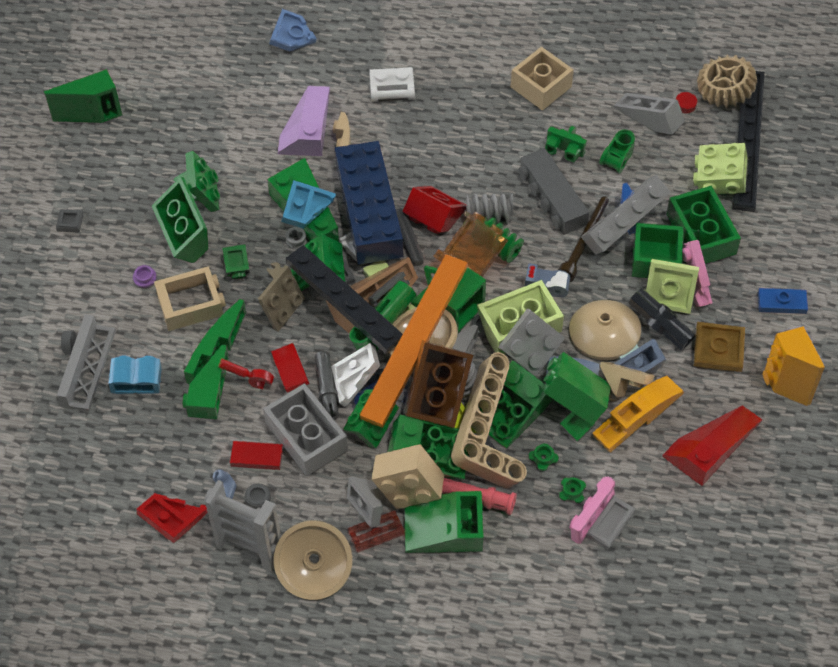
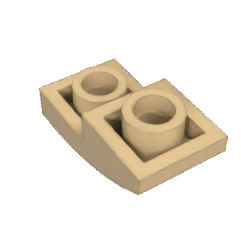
[333,112,351,147]

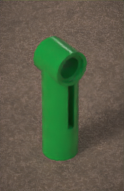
[349,281,416,351]

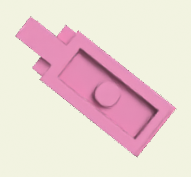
[682,240,712,307]

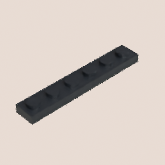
[286,245,403,354]

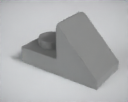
[347,477,386,528]

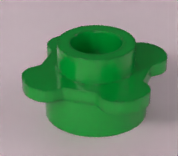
[529,443,559,471]
[559,477,586,503]

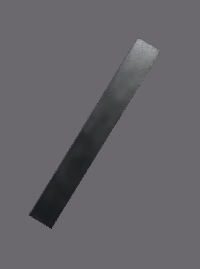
[732,71,765,212]

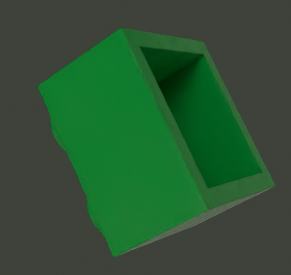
[631,223,683,278]
[445,267,486,333]

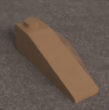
[326,257,418,334]

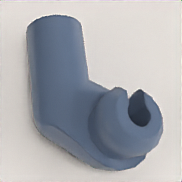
[213,469,237,499]

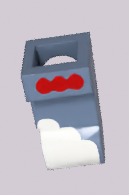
[525,263,570,298]

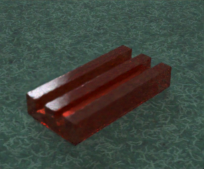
[348,510,405,553]

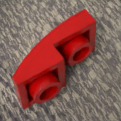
[271,343,310,393]

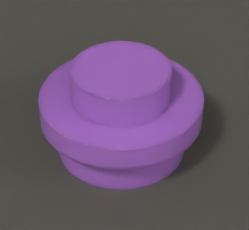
[133,265,157,288]

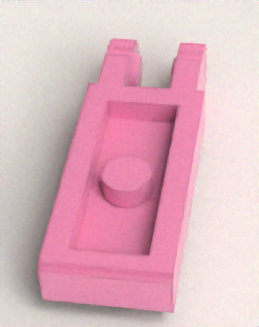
[569,476,615,544]

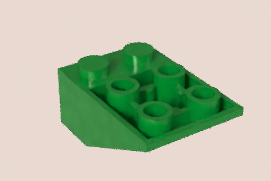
[44,69,123,123]
[478,360,553,448]
[388,415,468,480]
[405,491,484,553]

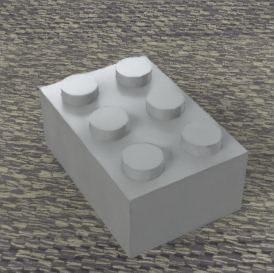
[263,383,348,476]

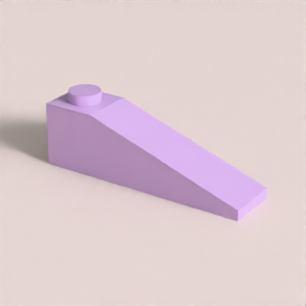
[278,86,330,156]

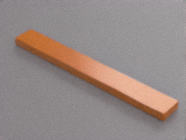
[360,254,468,428]

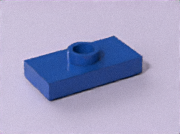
[758,288,808,314]

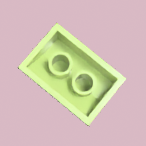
[477,280,564,355]

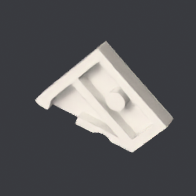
[331,343,380,406]

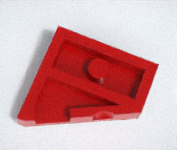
[137,493,208,543]

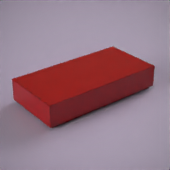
[230,441,283,470]

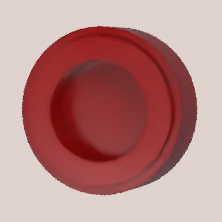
[676,92,697,114]

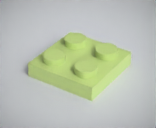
[646,259,699,314]

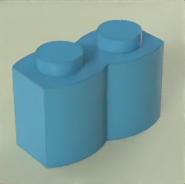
[108,355,162,394]

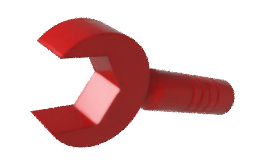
[218,359,274,390]

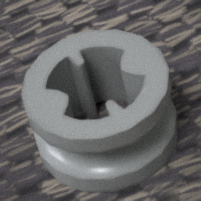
[285,227,307,250]

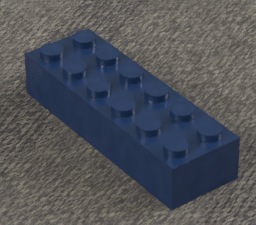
[334,141,404,265]

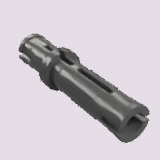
[315,351,339,420]

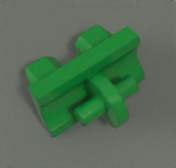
[545,126,587,163]

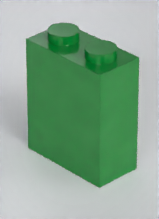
[544,352,611,425]

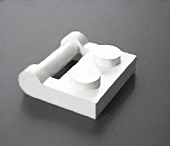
[370,67,415,102]

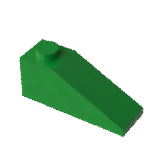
[182,345,229,420]

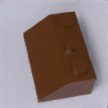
[403,340,473,428]

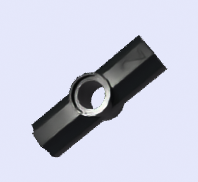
[628,288,696,350]

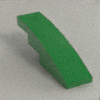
[184,299,246,384]

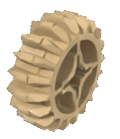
[697,54,757,108]

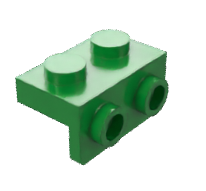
[343,389,399,448]

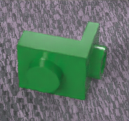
[222,244,250,279]

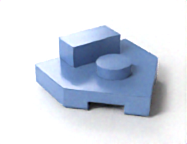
[269,9,317,51]

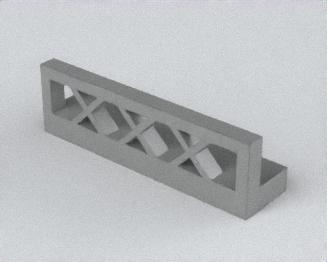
[57,314,116,412]

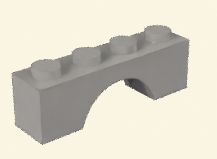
[581,175,671,255]

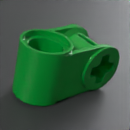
[599,129,635,173]

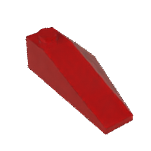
[662,405,762,486]

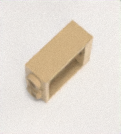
[154,266,226,331]

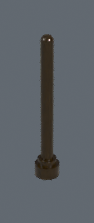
[558,196,609,282]

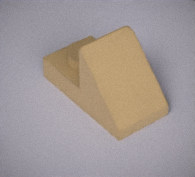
[600,362,655,397]

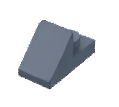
[614,339,666,385]

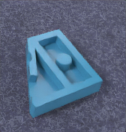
[281,180,336,229]

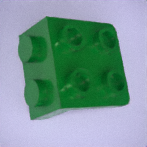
[291,233,345,291]

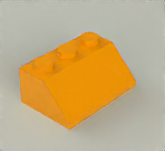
[763,326,825,406]

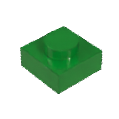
[560,412,596,442]

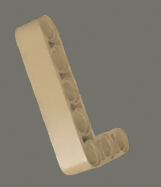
[451,352,527,488]

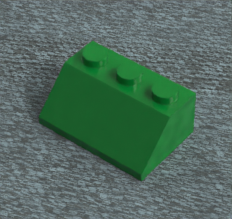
[152,176,209,263]

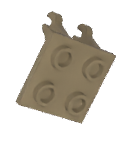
[258,262,305,332]

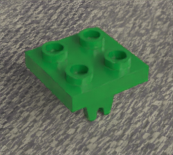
[173,151,220,212]

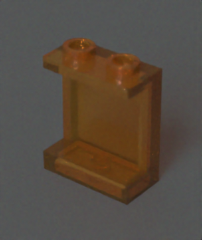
[433,211,508,277]

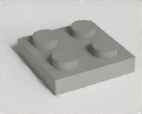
[498,308,565,376]

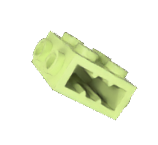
[693,143,748,194]

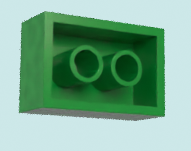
[666,185,741,264]

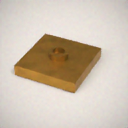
[693,322,745,372]

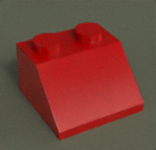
[402,186,466,234]

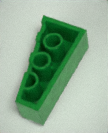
[267,158,339,242]

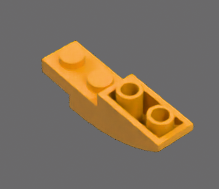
[593,376,684,453]

